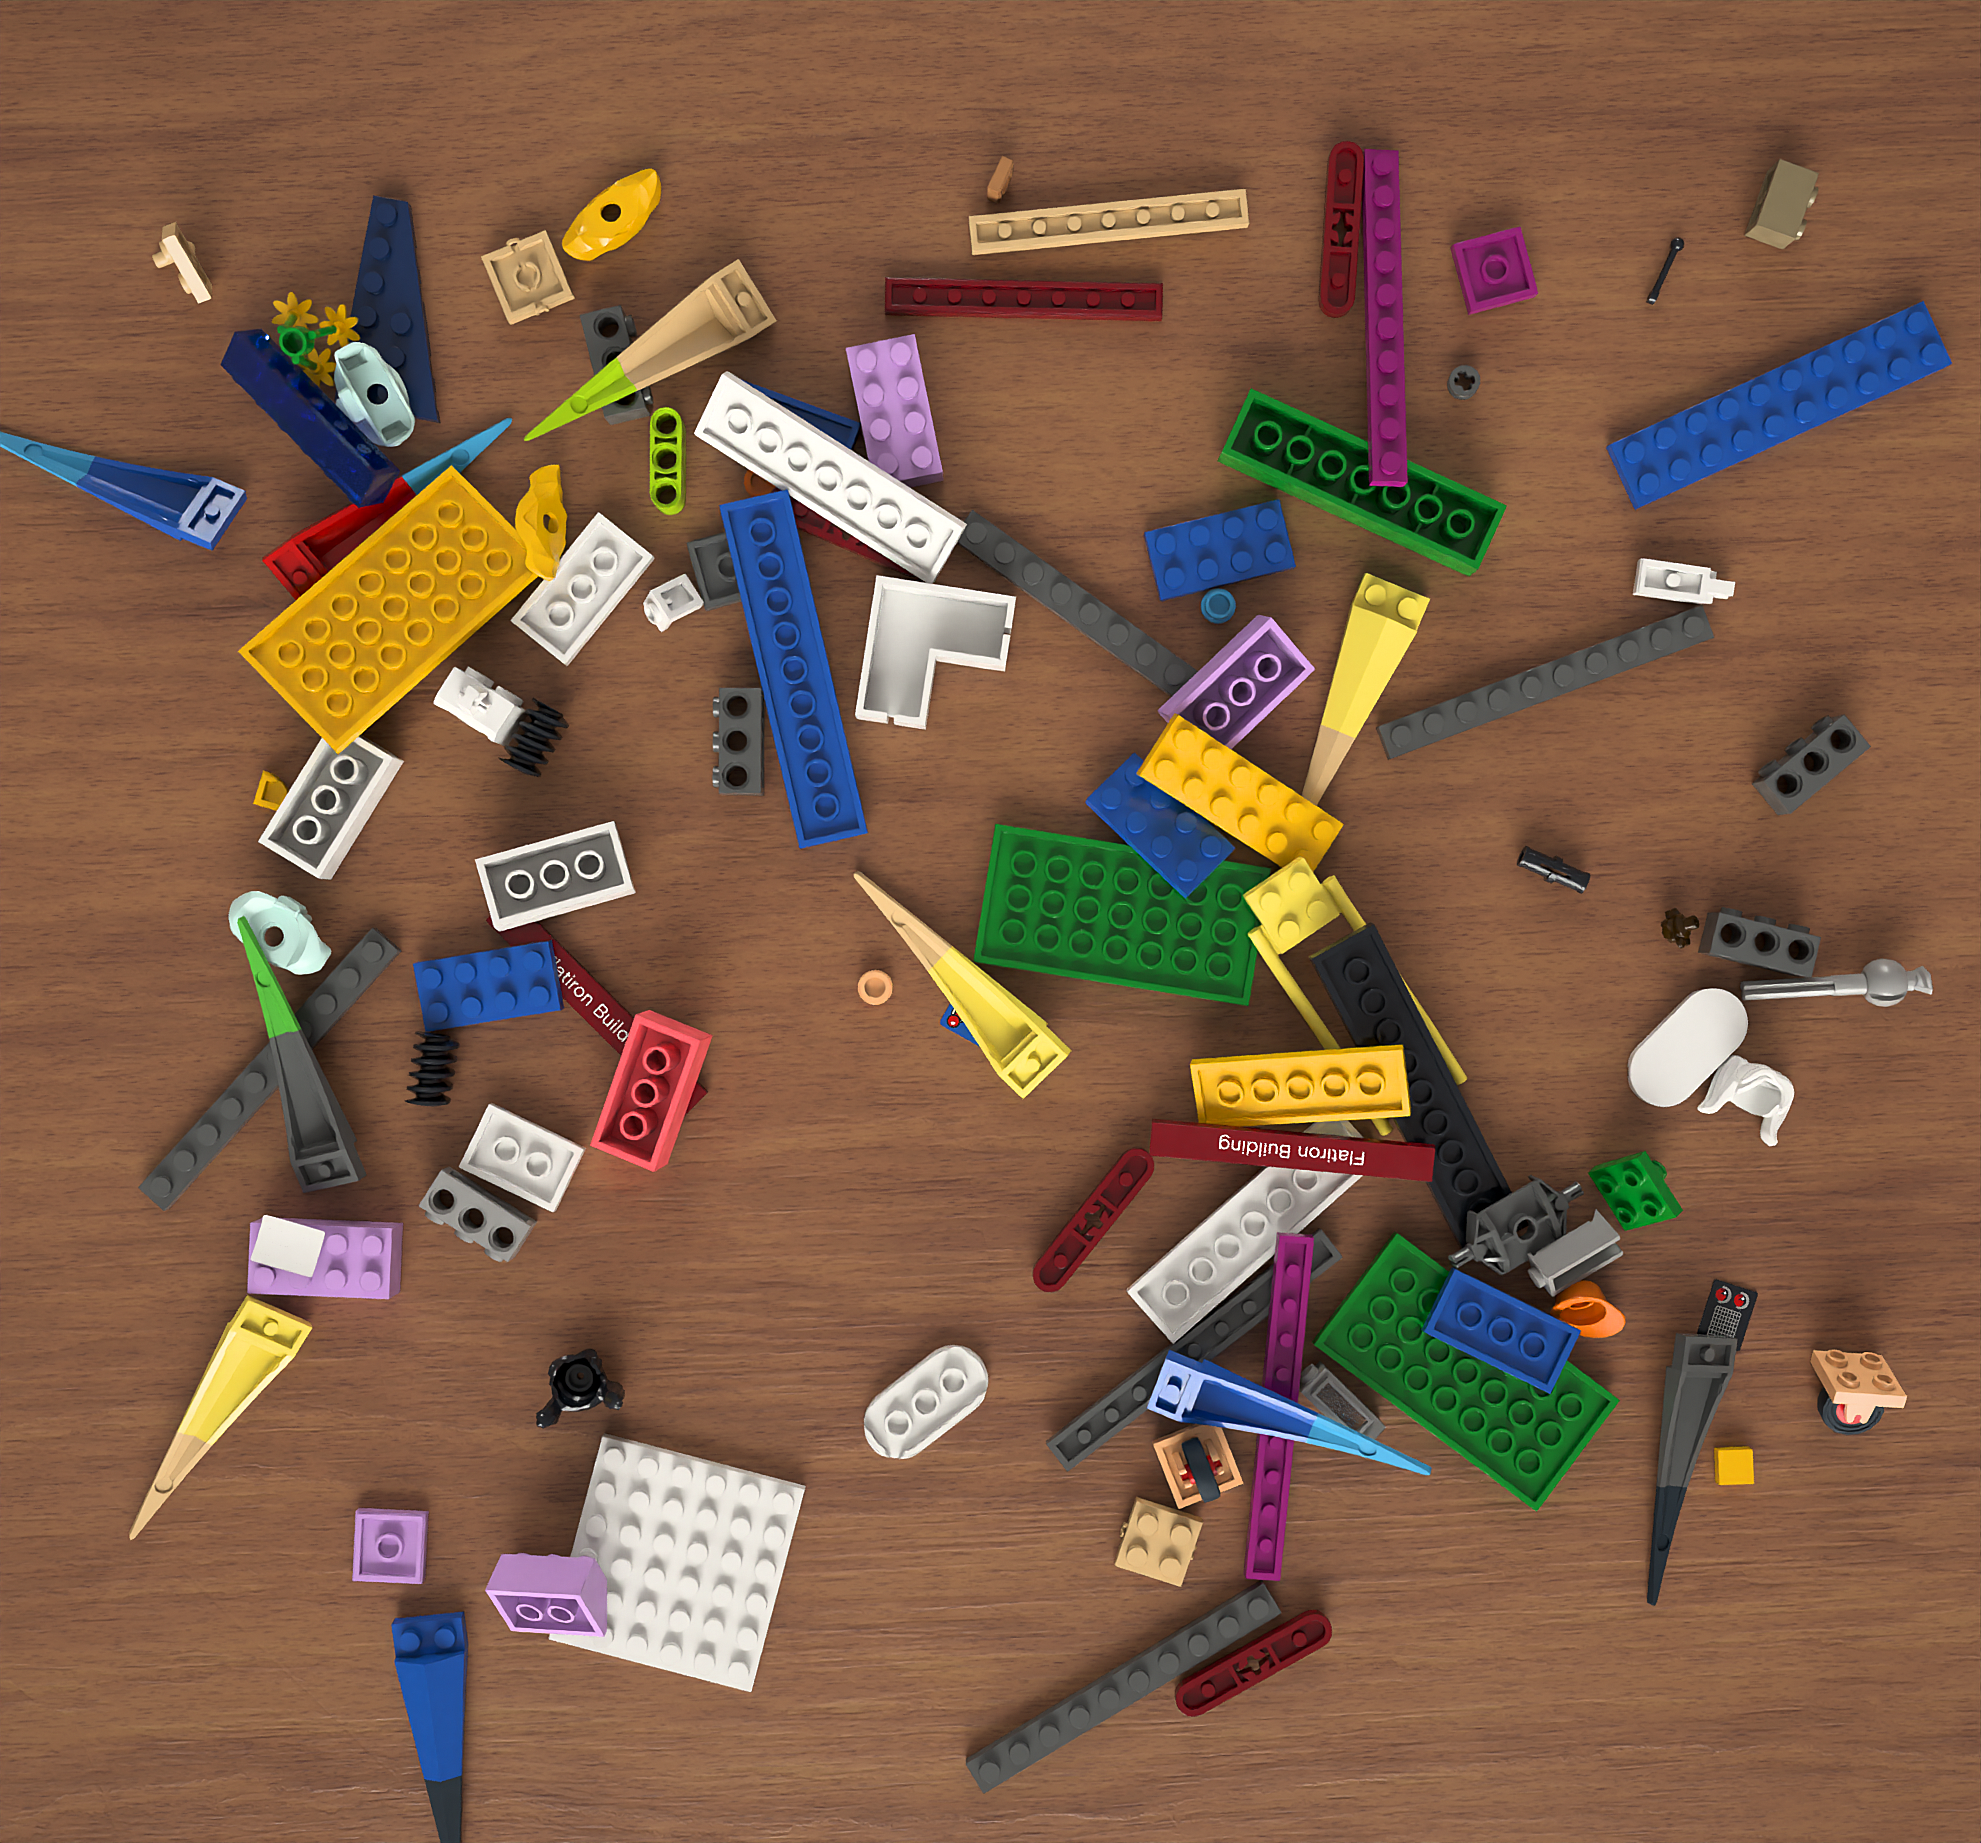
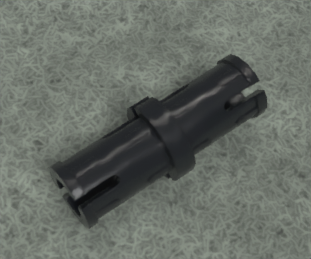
[1516,846,1591,894]

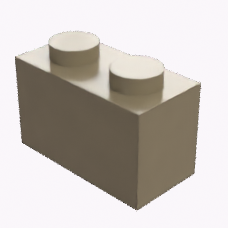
[1744,159,1819,250]

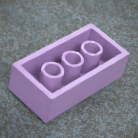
[846,334,943,487]
[1157,615,1315,749]
[247,1218,403,1299]

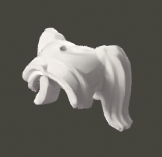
[1697,1055,1794,1146]

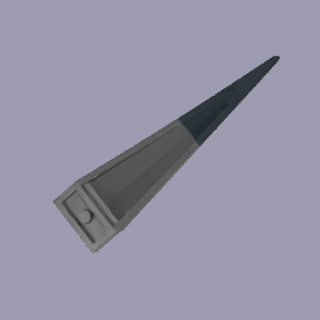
[1647,1333,1738,1606]

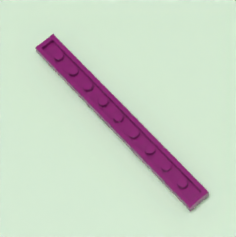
[1362,149,1408,487]
[1243,1232,1314,1581]

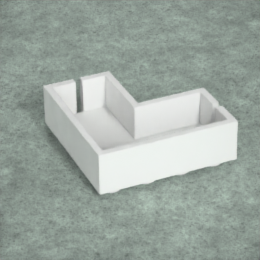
[855,575,1016,730]

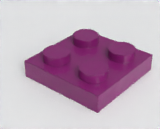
[1450,226,1538,315]

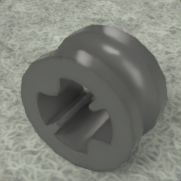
[1447,365,1480,400]

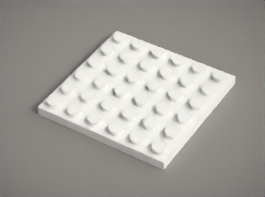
[549,1433,806,1692]

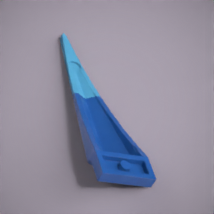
[0,432,247,551]
[1147,1350,1432,1475]

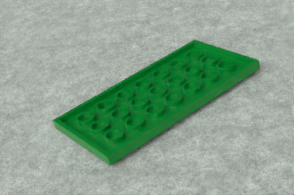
[973,824,1271,1006]
[1312,1231,1620,1512]

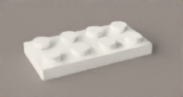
[510,512,655,666]

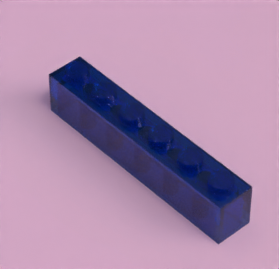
[220,329,400,508]

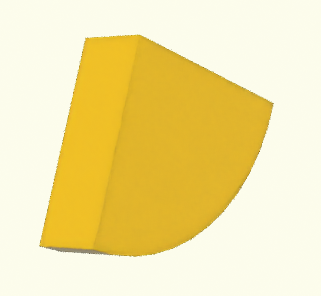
[253,770,289,811]

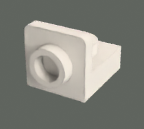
[643,574,704,632]

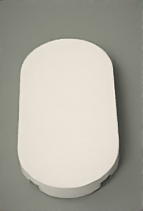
[1627,988,1748,1107]
[864,1345,988,1459]

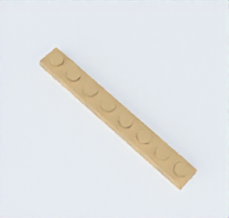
[969,189,1249,255]

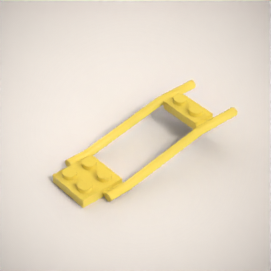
[1242,856,1467,1136]

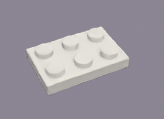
[459,1103,586,1212]

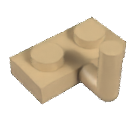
[152,222,212,303]

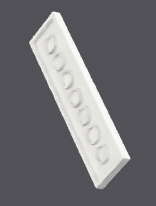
[694,371,967,584]
[1126,1120,1363,1344]

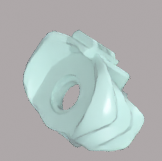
[334,342,415,447]
[229,891,331,975]

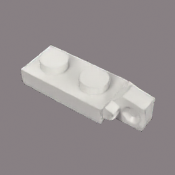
[1633,558,1735,605]

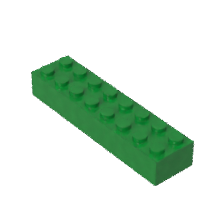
[1217,388,1507,576]

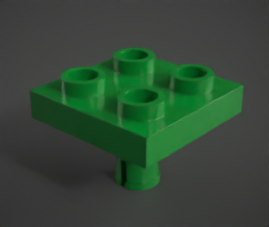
[1588,1151,1683,1231]

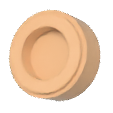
[858,970,893,1005]

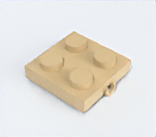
[481,230,575,325]
[1114,1497,1203,1587]

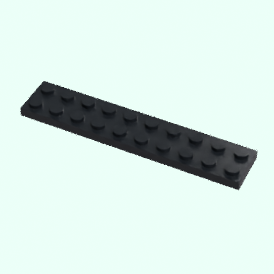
[1309,922,1528,1249]

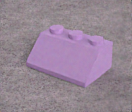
[485,1553,607,1637]

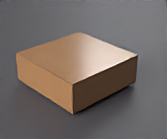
[987,156,1014,204]

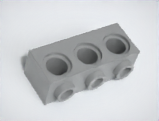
[419,1166,537,1262]

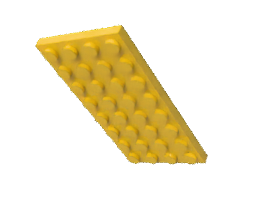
[238,465,538,754]

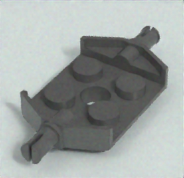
[1448,1175,1584,1276]

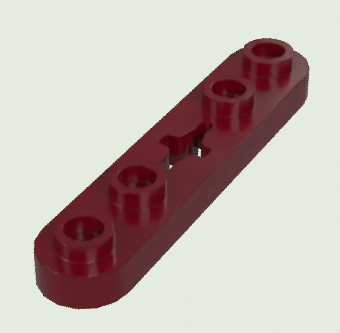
[1318,141,1364,318]
[770,487,917,577]
[1032,1147,1154,1293]
[1174,1610,1332,1717]

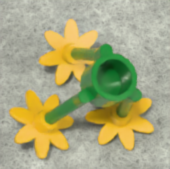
[272,292,360,392]

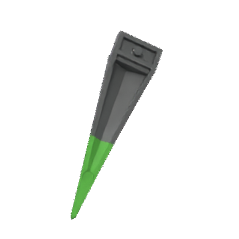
[237,916,367,1193]

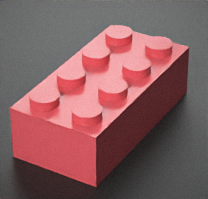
[590,1010,713,1172]

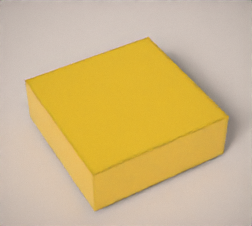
[1714,1446,1754,1485]

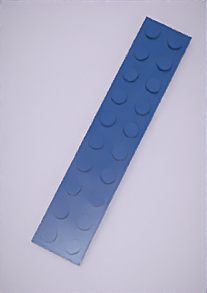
[1606,301,1952,510]
[719,489,868,849]

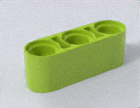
[650,407,686,515]

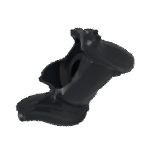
[536,1349,625,1429]

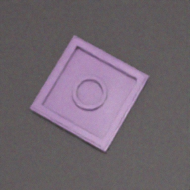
[352,1508,429,1584]

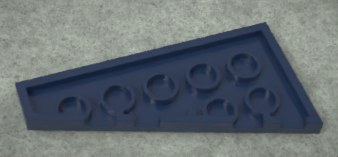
[334,195,440,423]

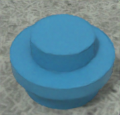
[1201,588,1236,624]

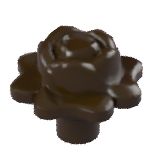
[1660,908,1700,948]

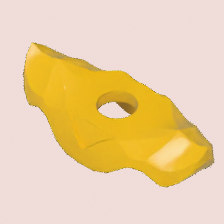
[562,168,661,261]
[515,465,567,581]

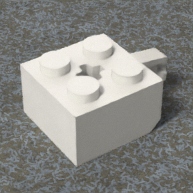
[434,666,527,746]

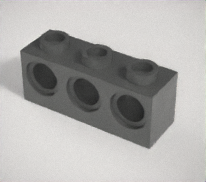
[580,305,654,425]
[712,688,765,796]
[1752,714,1871,815]
[1698,907,1821,978]

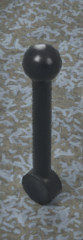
[1646,238,1684,305]

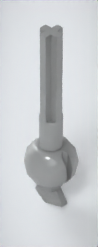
[1740,958,1933,1007]

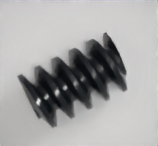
[498,698,569,777]
[404,1031,460,1107]

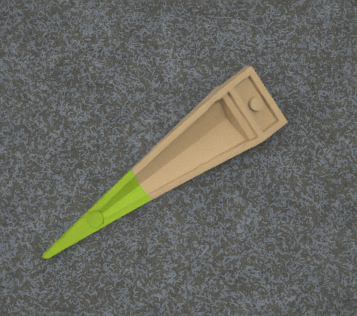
[524,259,777,441]

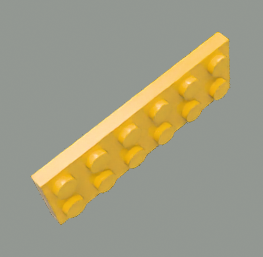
[1136,713,1344,872]
[1190,1044,1411,1127]

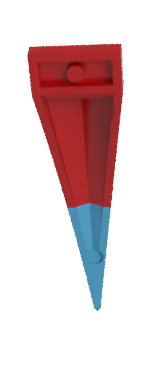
[262,418,512,600]

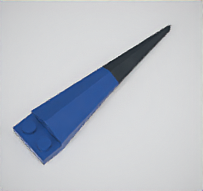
[391,1611,469,1843]

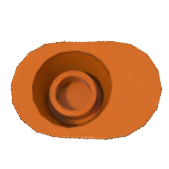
[1550,1281,1626,1338]

